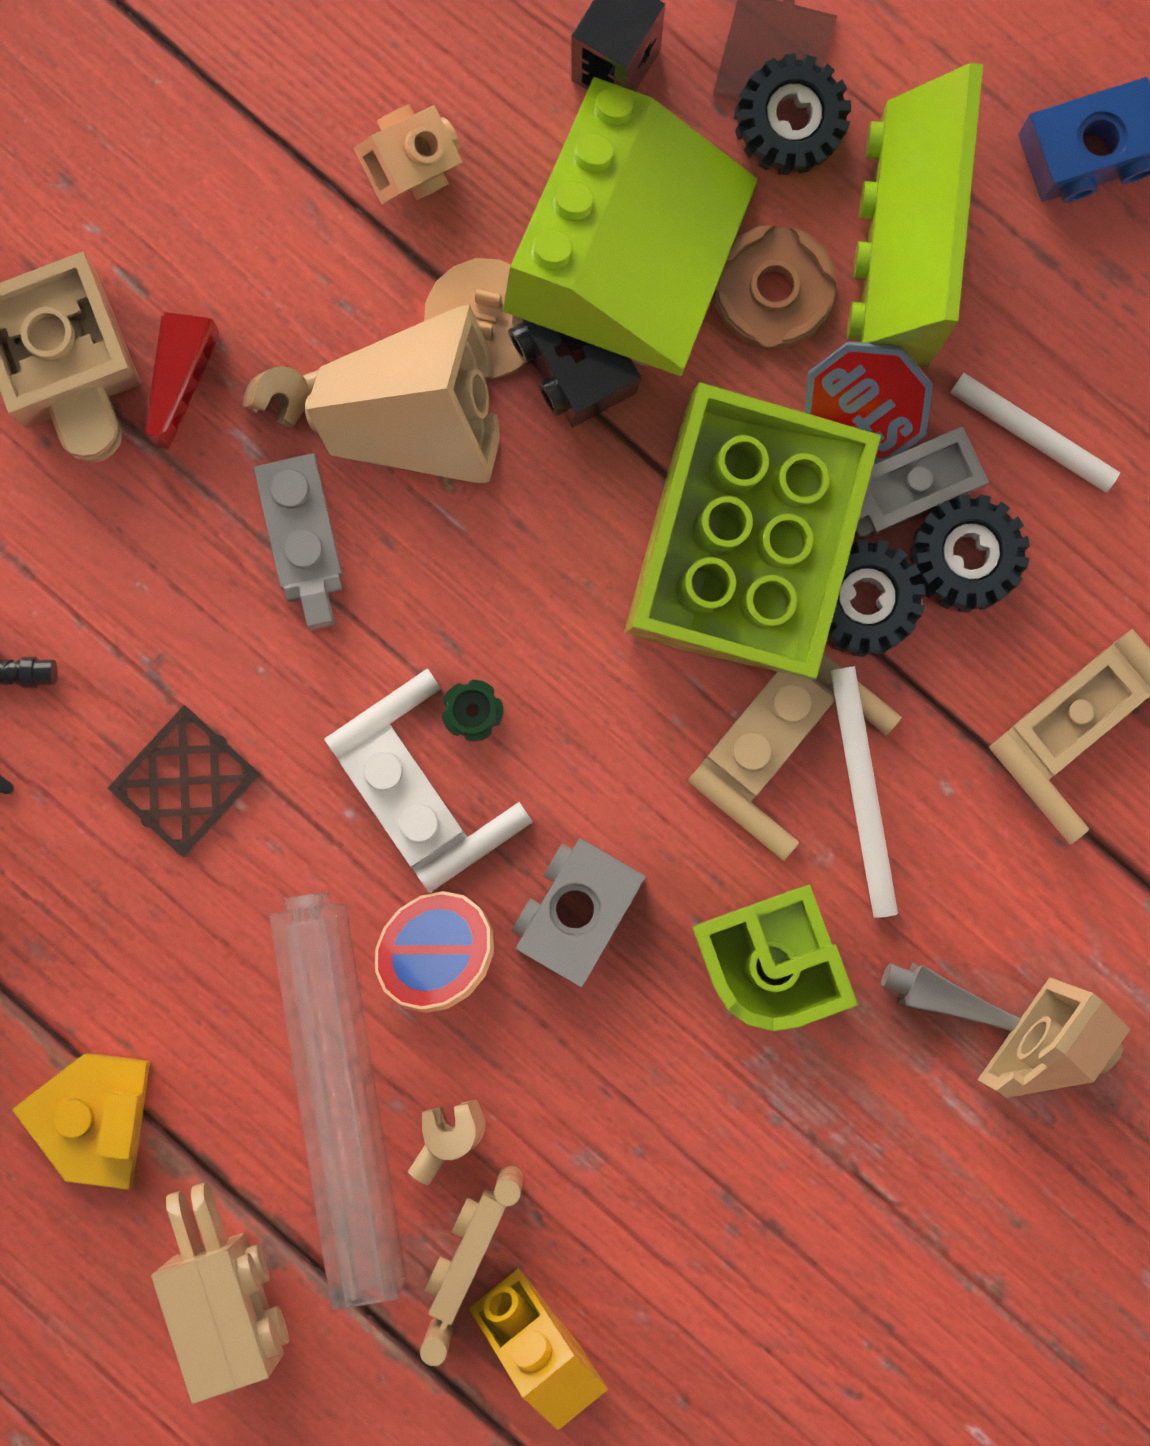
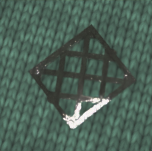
[108,705,261,858]

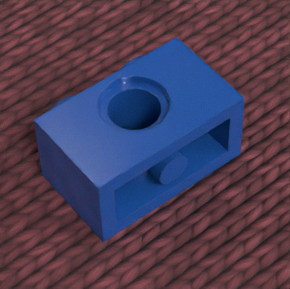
[1018,76,1150,203]

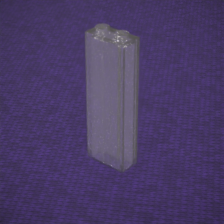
[269,893,407,1310]

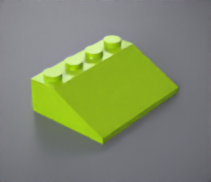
[847,63,983,367]
[502,77,758,377]
[624,382,881,680]

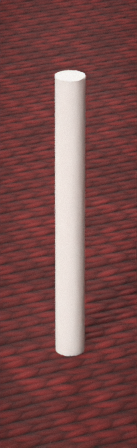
[830,666,898,918]

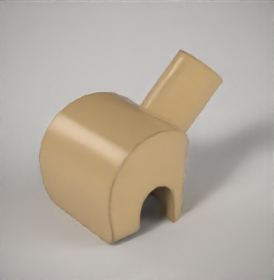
[243,366,319,427]
[408,1099,485,1185]

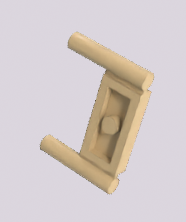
[988,628,1150,845]
[687,653,902,861]
[420,1166,523,1366]

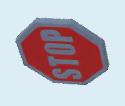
[804,341,933,464]

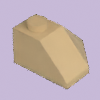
[977,977,1131,1098]

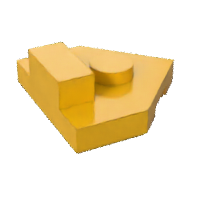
[12,1053,150,1190]

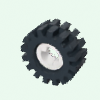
[734,53,852,175]
[910,494,1030,612]
[827,539,926,657]

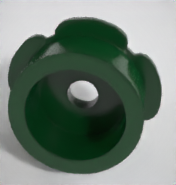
[442,680,504,741]

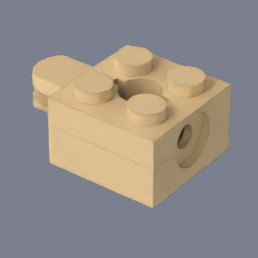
[0,251,141,463]
[151,1182,289,1404]

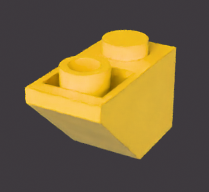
[469,1268,608,1430]

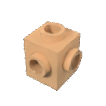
[353,104,463,205]

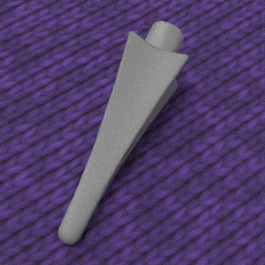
[881,962,1021,1032]

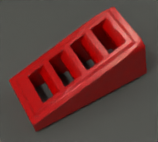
[145,312,219,449]

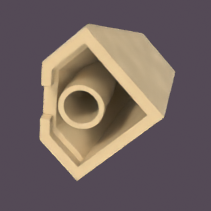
[305,305,500,483]

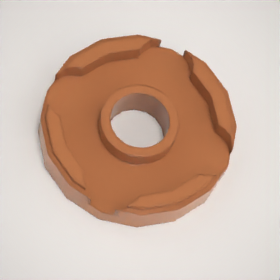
[714,225,836,350]

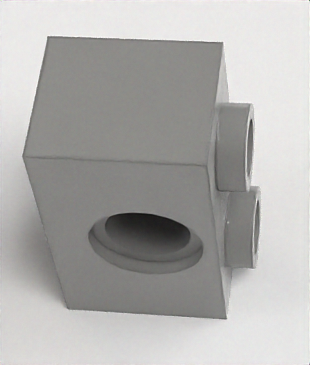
[511,838,646,988]

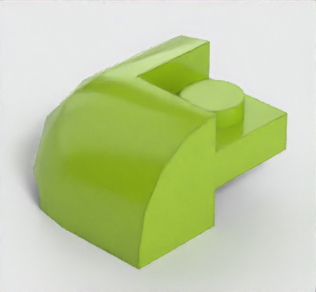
[692,884,858,1031]

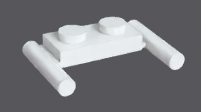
[324,668,533,893]

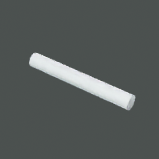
[950,372,1120,493]

